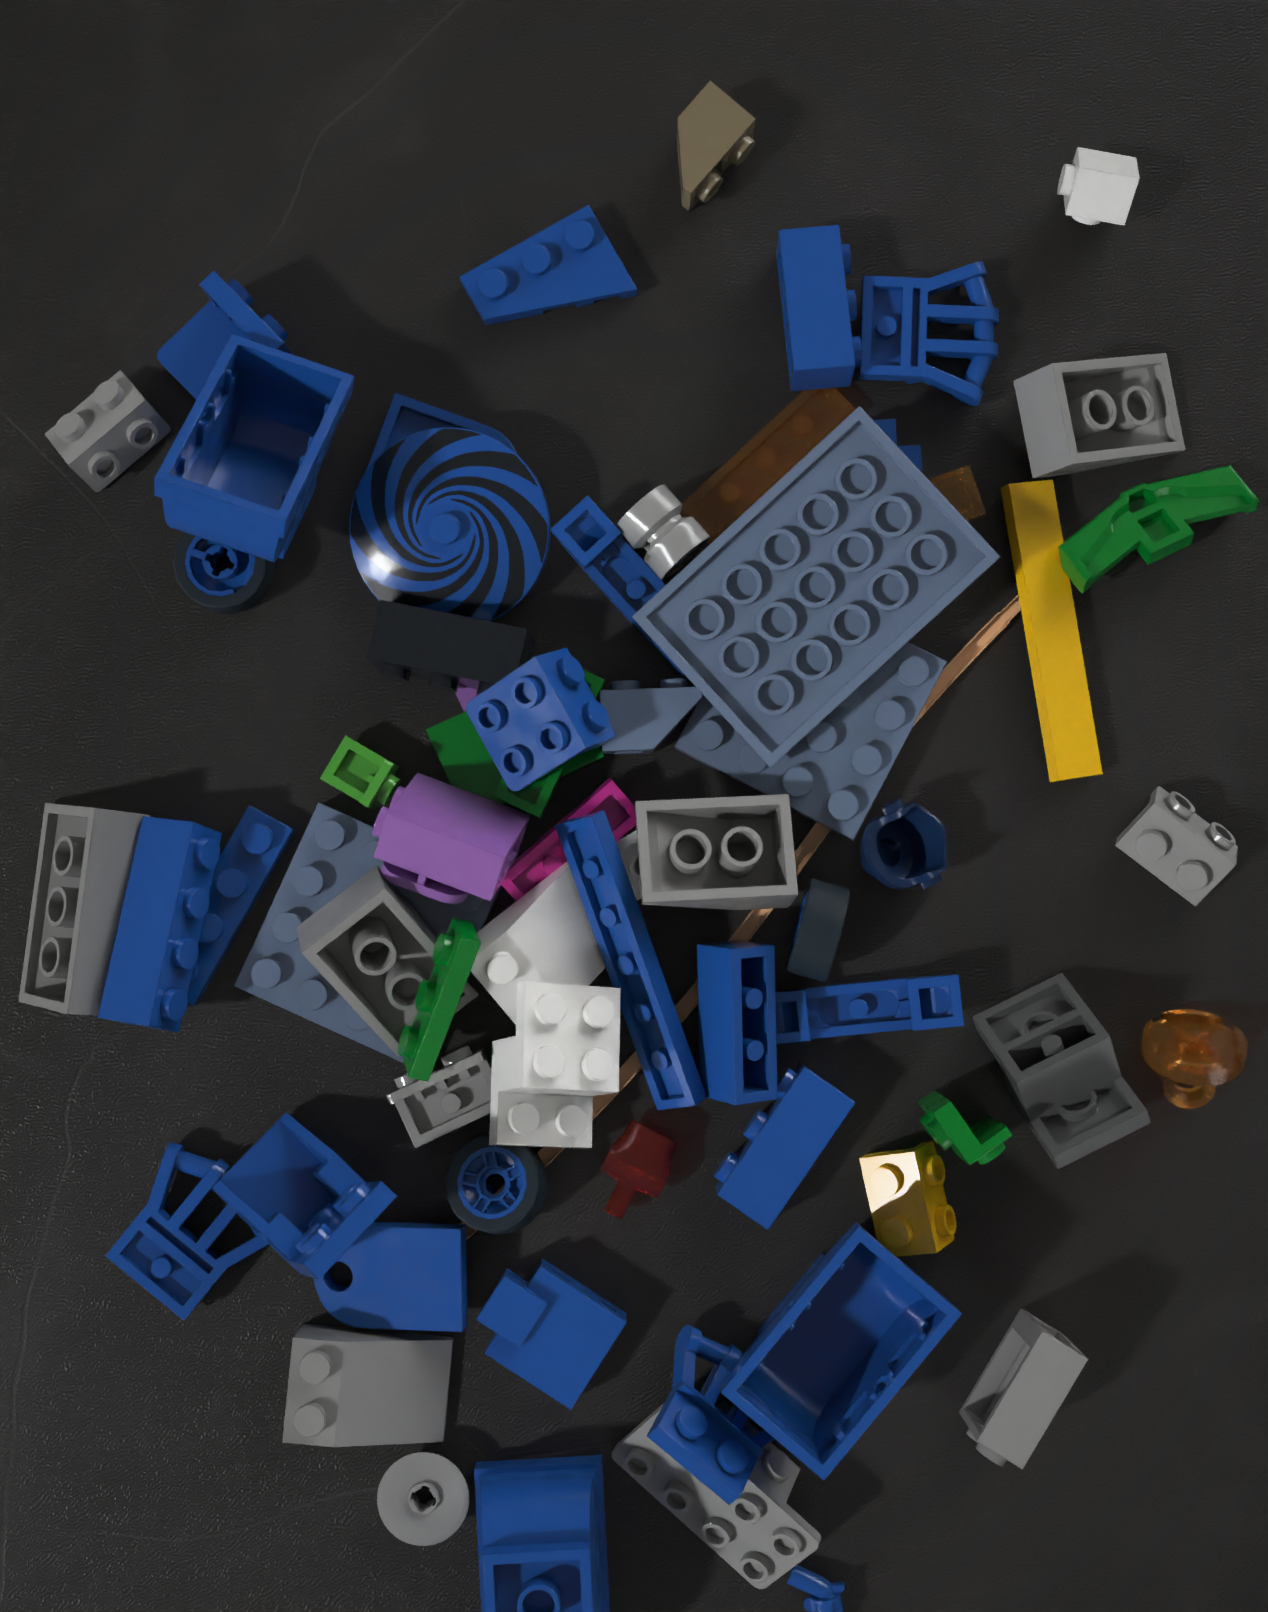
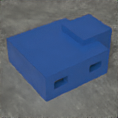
[476,1258,627,1410]

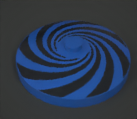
[349,427,551,622]

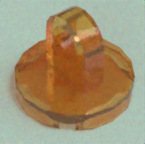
[1140,1009,1248,1109]

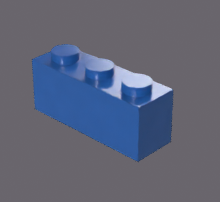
[776,225,862,391]
[697,940,777,1105]
[713,1063,856,1230]

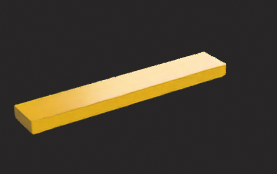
[1001,480,1103,782]

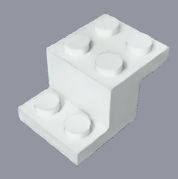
[489,981,621,1148]

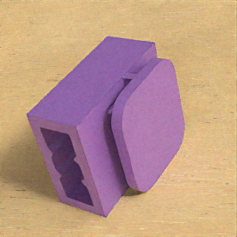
[372,772,530,904]

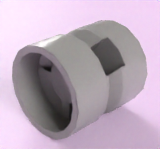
[616,484,711,581]

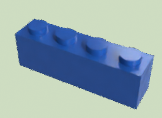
[98,816,222,1033]

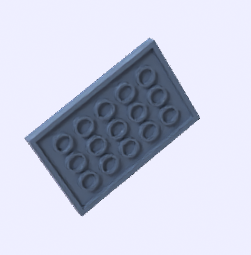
[632,406,1000,768]

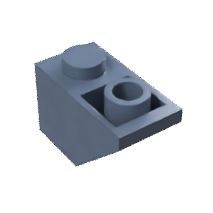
[600,678,702,755]

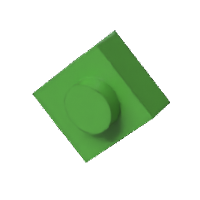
[320,735,401,810]

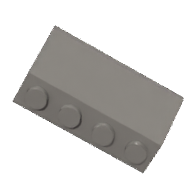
[18,803,150,1016]

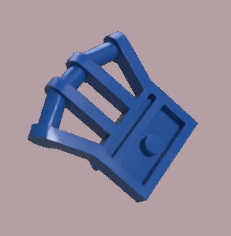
[858,261,999,406]
[105,1142,268,1321]
[647,1325,774,1505]

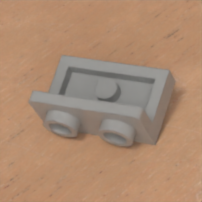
[45,370,171,492]
[1115,786,1238,907]
[386,1045,492,1148]

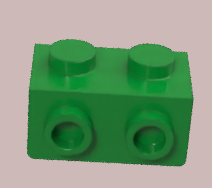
[918,1090,1012,1165]

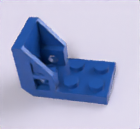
[211,1113,397,1280]

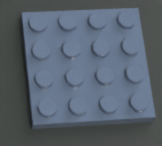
[675,642,947,841]
[234,802,502,1063]

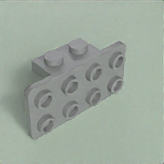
[612,1400,821,1589]

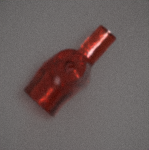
[600,1119,678,1219]

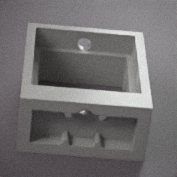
[959,1308,1088,1470]

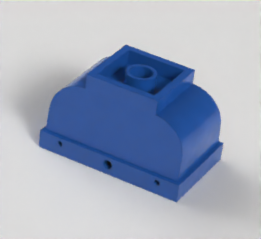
[154,334,354,563]
[720,1222,962,1480]
[474,1455,611,1612]

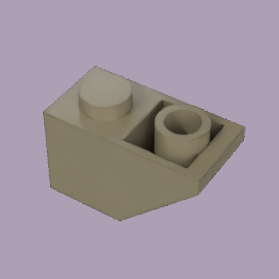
[676,80,756,211]

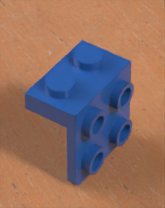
[157,271,291,399]
[466,648,616,791]

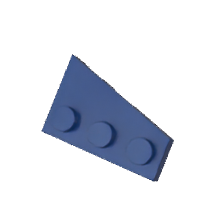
[459,205,638,325]

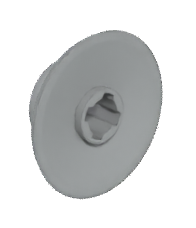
[377,1452,469,1546]

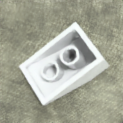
[471,861,606,1025]

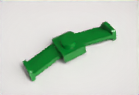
[1058,465,1259,593]

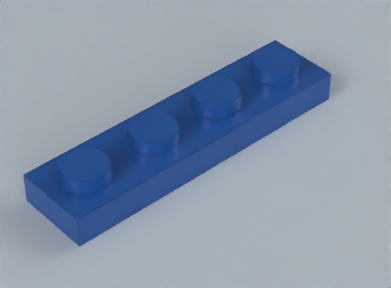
[187,805,296,1006]

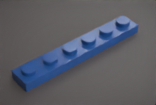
[555,810,707,1111]

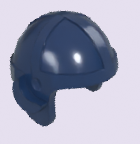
[860,798,947,890]

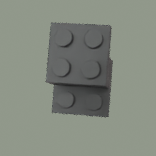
[972,973,1151,1169]

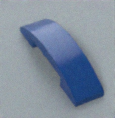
[550,495,688,679]
[775,974,964,1044]

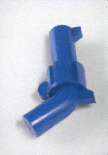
[787,1565,845,1612]

